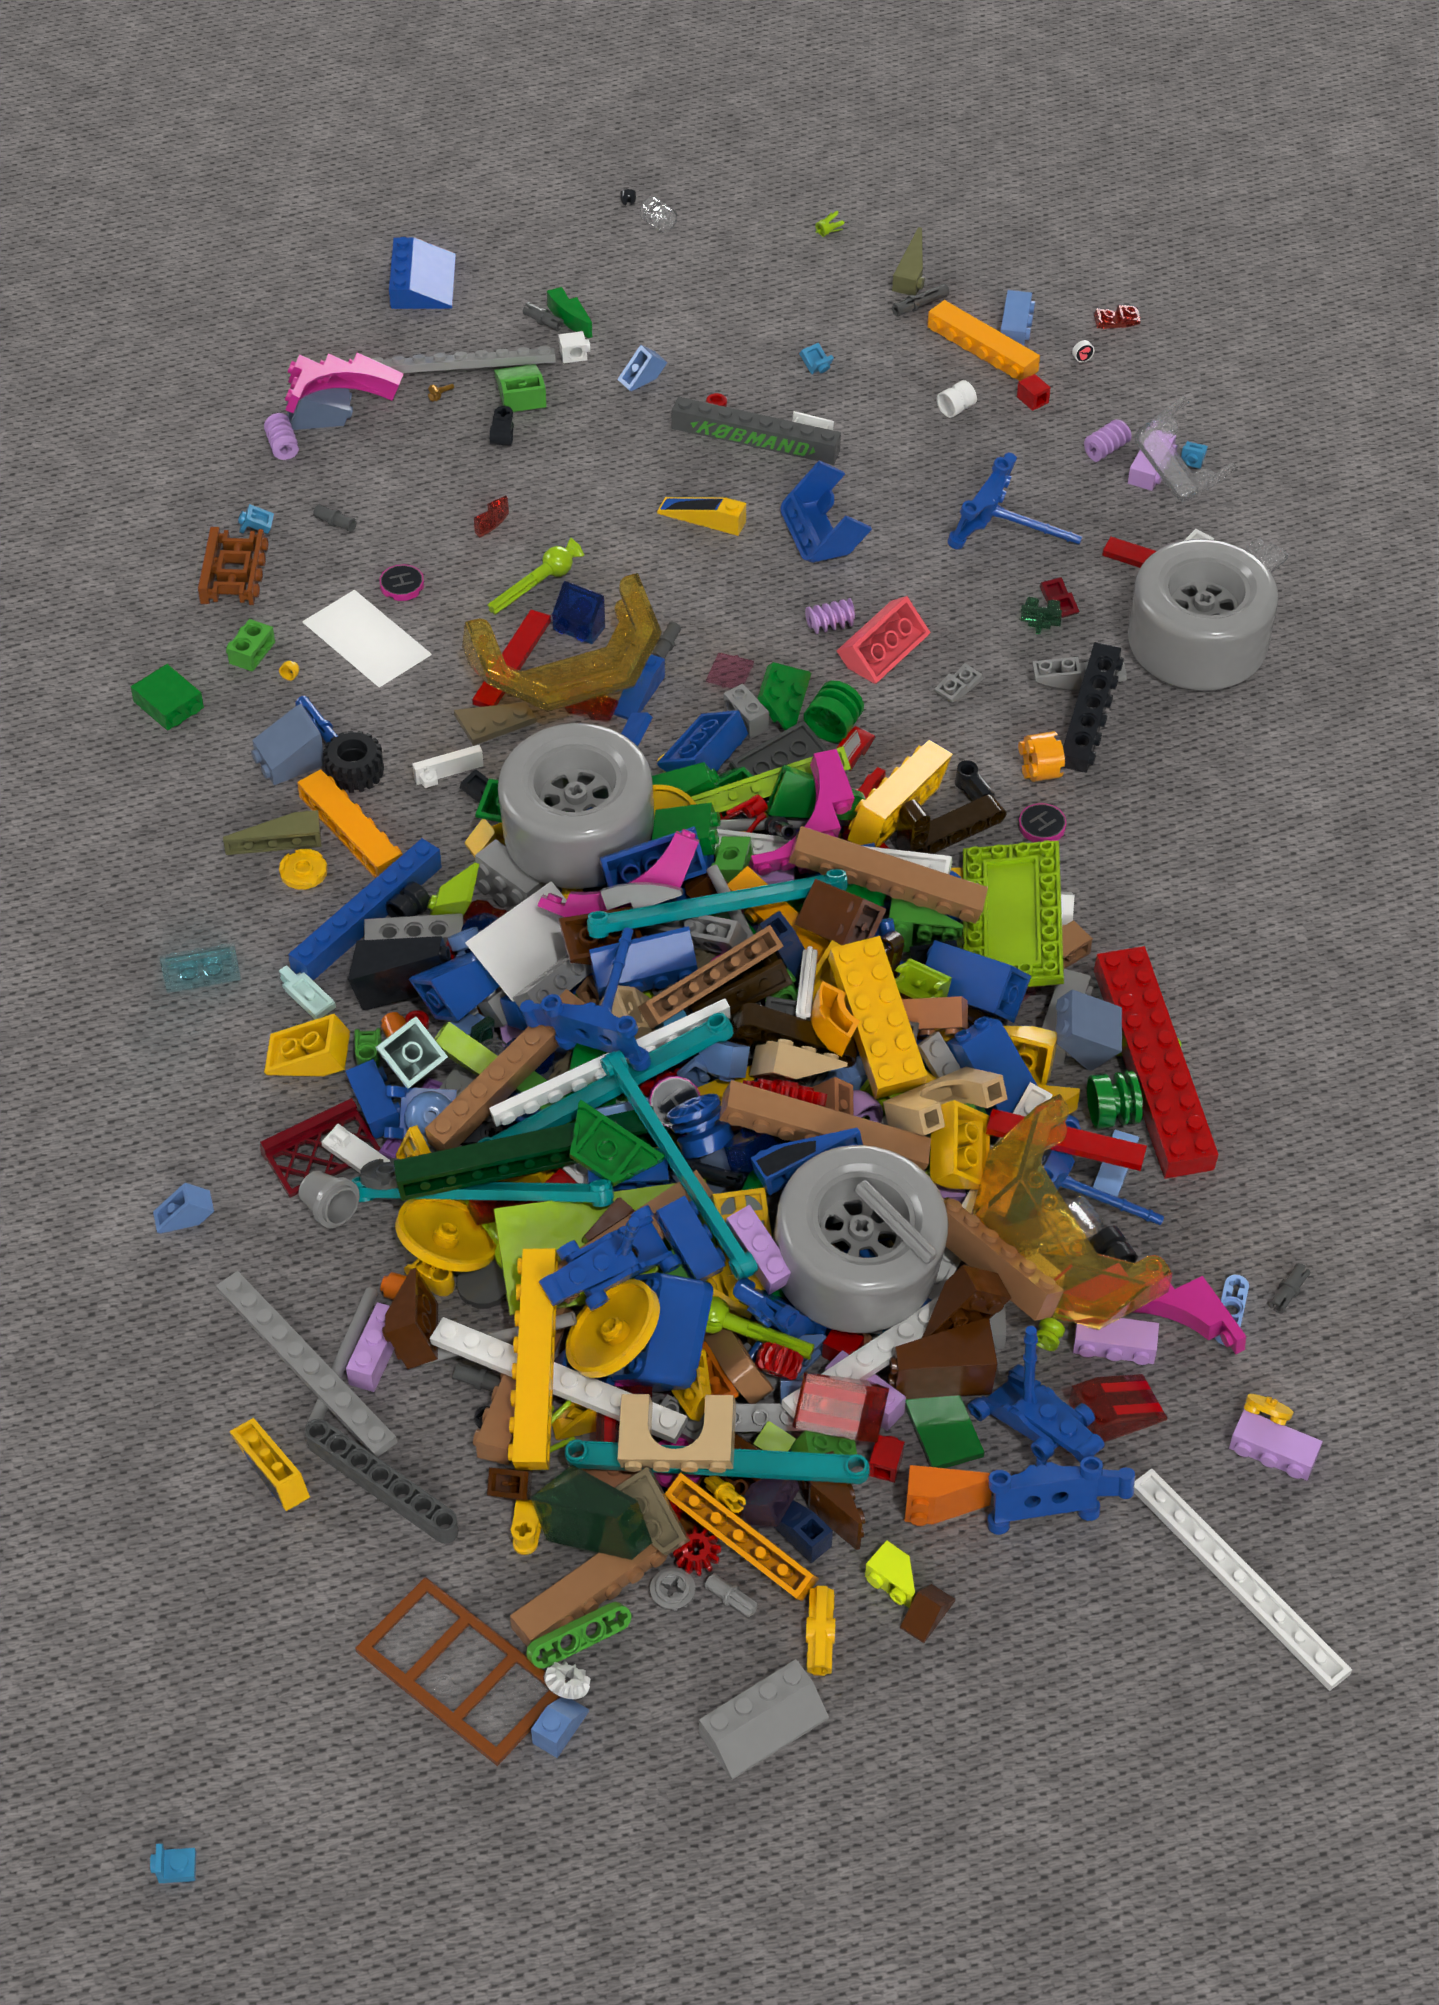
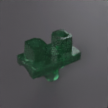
[1021,597,1062,634]

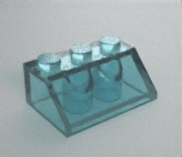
[160,943,241,993]

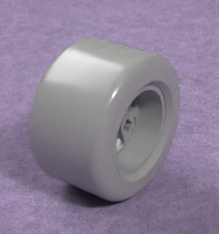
[1128,539,1278,691]
[498,723,655,889]
[773,1145,948,1333]

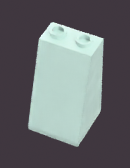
[375,1017,448,1089]

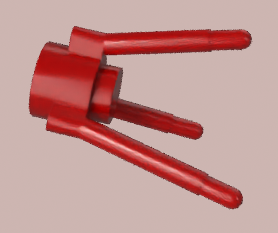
[720,794,768,833]

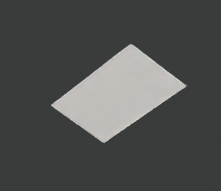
[302,590,432,687]
[465,881,568,1002]

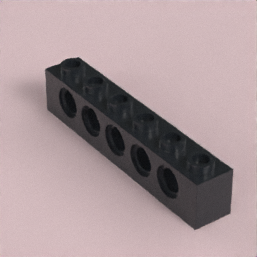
[1063,642,1124,773]

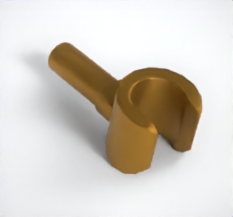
[428,384,454,402]

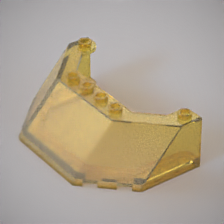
[462,573,662,712]
[971,1094,1173,1330]

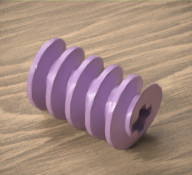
[264,413,299,460]
[1084,419,1132,462]
[805,598,855,634]

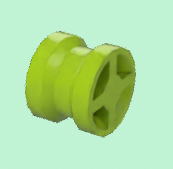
[1036,1318,1065,1351]

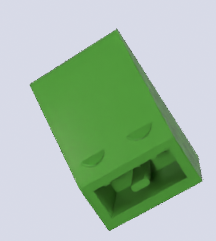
[494,364,547,412]
[889,898,963,952]

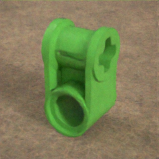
[354,1028,382,1068]

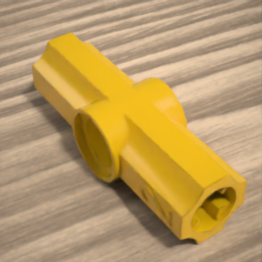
[806,1586,835,1676]

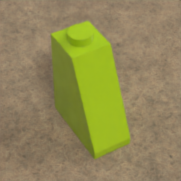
[434,1022,498,1076]

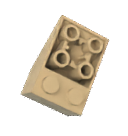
[598,985,656,1039]
[750,1039,848,1081]

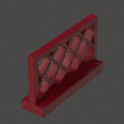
[260,1098,381,1198]

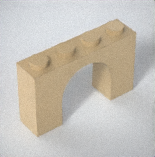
[883,1067,1007,1136]
[617,1394,736,1473]

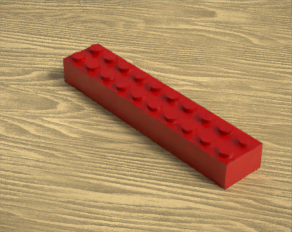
[1094,946,1219,1179]

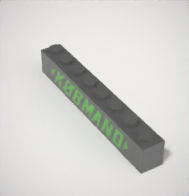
[672,397,841,465]

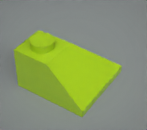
[427,863,479,915]

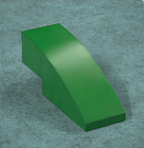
[547,287,593,338]

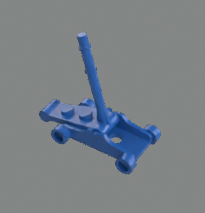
[947,452,1082,549]
[520,928,651,1071]
[1009,1115,1164,1225]
[539,1205,683,1311]
[703,1278,832,1415]
[968,1326,1105,1462]
[988,1456,1135,1535]

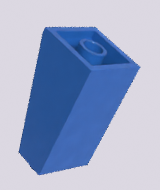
[925,940,1031,1023]
[409,951,500,1022]
[947,1017,1038,1116]

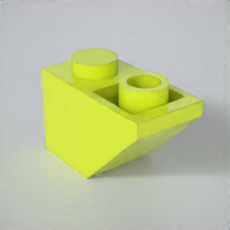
[865,1540,915,1608]

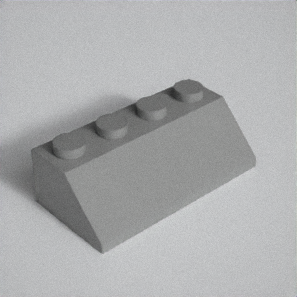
[699,1659,829,1780]

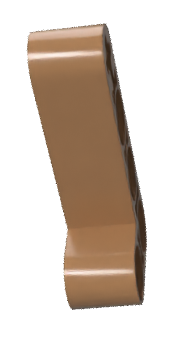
[704,1328,774,1404]

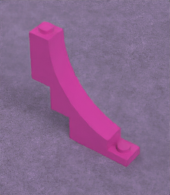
[538,829,700,917]
[1061,1263,1246,1354]

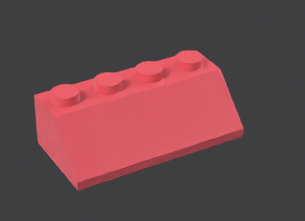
[837,596,931,684]

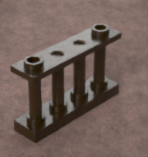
[689,952,793,1015]

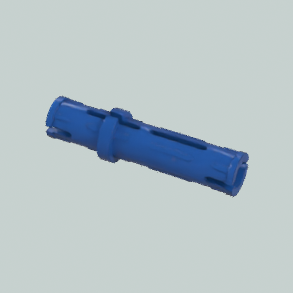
[295,696,338,743]

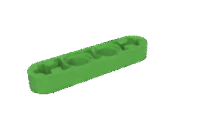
[526,1602,631,1669]

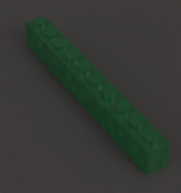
[394,1106,658,1201]

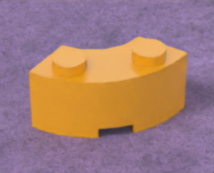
[810,981,860,1057]

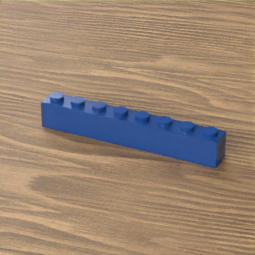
[288,838,442,981]

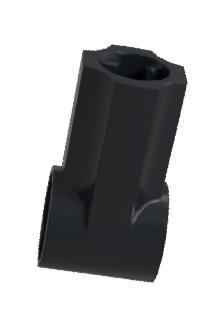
[955,760,995,801]

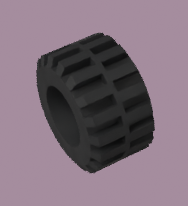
[323,731,384,793]

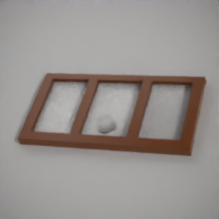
[355,1577,561,1766]

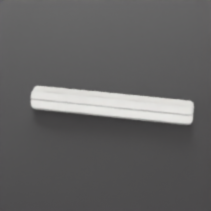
[796,946,818,1020]

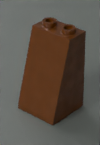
[887,1318,998,1399]

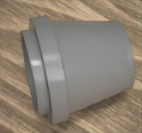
[299,1171,359,1228]

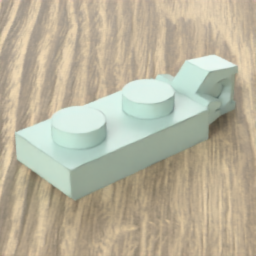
[279,965,336,1019]

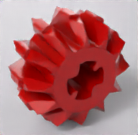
[755,1342,804,1380]
[673,1526,721,1576]

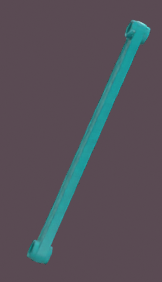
[587,869,848,938]
[478,1013,733,1143]
[600,1050,758,1280]
[352,1176,614,1207]
[565,1439,870,1484]

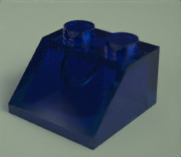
[552,581,605,644]

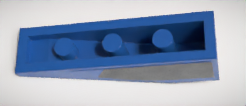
[751,1127,863,1195]

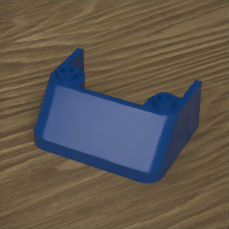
[781,460,872,563]
[612,1273,713,1392]

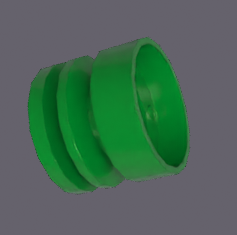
[804,681,864,743]
[1086,1070,1143,1129]

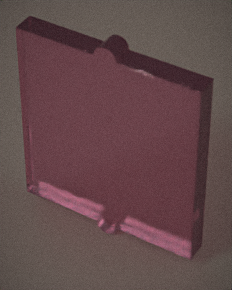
[706,653,754,689]

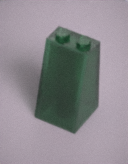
[531,1465,653,1560]

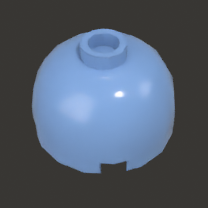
[405,1091,451,1143]

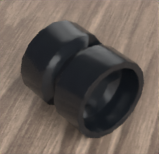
[385,882,430,918]
[1089,1225,1138,1272]

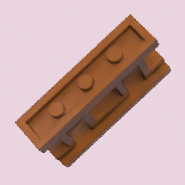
[198,527,269,605]

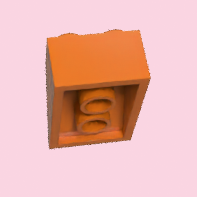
[905,1465,992,1526]

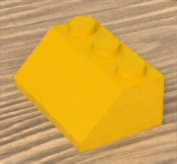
[930,1100,990,1190]

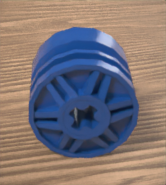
[667,1094,734,1159]

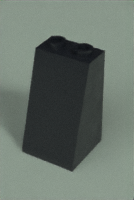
[348,936,452,1010]

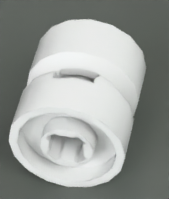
[937,380,977,418]

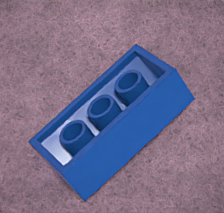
[657,710,749,772]
[600,827,707,887]
[589,926,698,1001]

